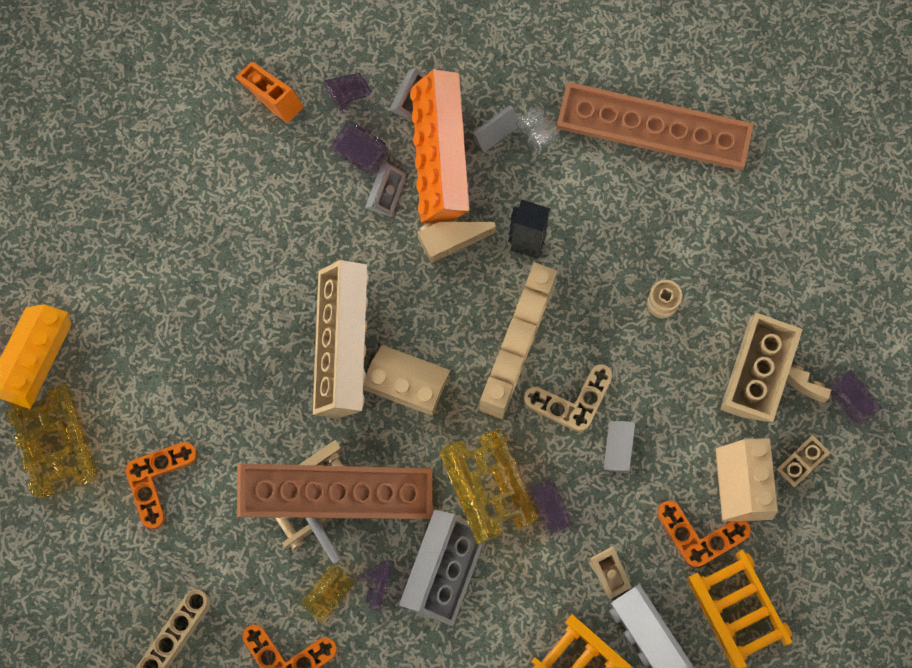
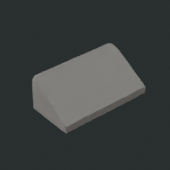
[389,68,426,120]
[473,105,520,152]
[365,163,408,217]
[603,421,635,474]

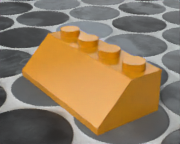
[0,304,71,409]

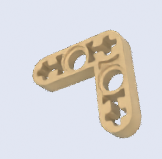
[524,364,612,432]

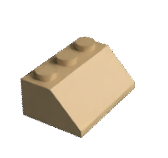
[363,345,450,416]
[716,438,778,522]

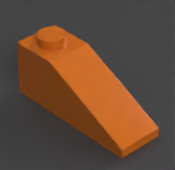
[235,62,304,123]

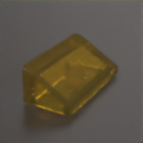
[299,564,355,622]

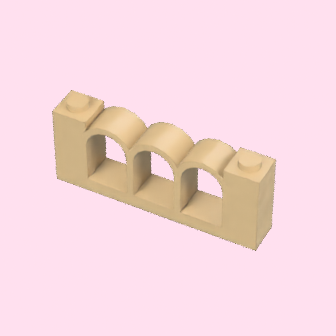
[480,262,557,420]

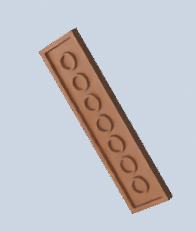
[556,82,754,171]
[237,463,433,519]

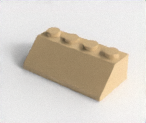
[720,312,803,422]

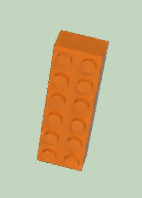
[410,69,469,224]

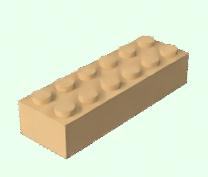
[313,260,369,418]

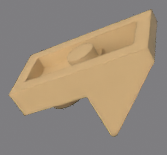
[590,546,632,599]

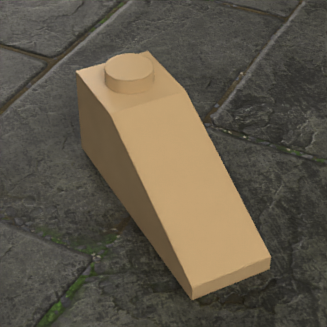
[418,222,496,263]

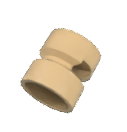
[647,280,682,319]

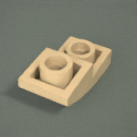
[786,364,831,403]
[777,435,830,487]

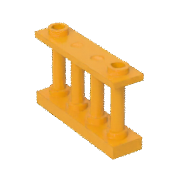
[686,550,792,668]
[531,614,633,668]

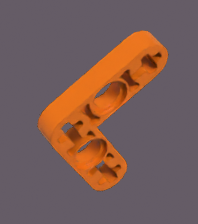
[126,442,197,530]
[657,501,751,568]
[243,625,337,668]

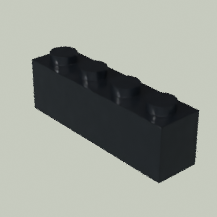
[508,199,551,259]

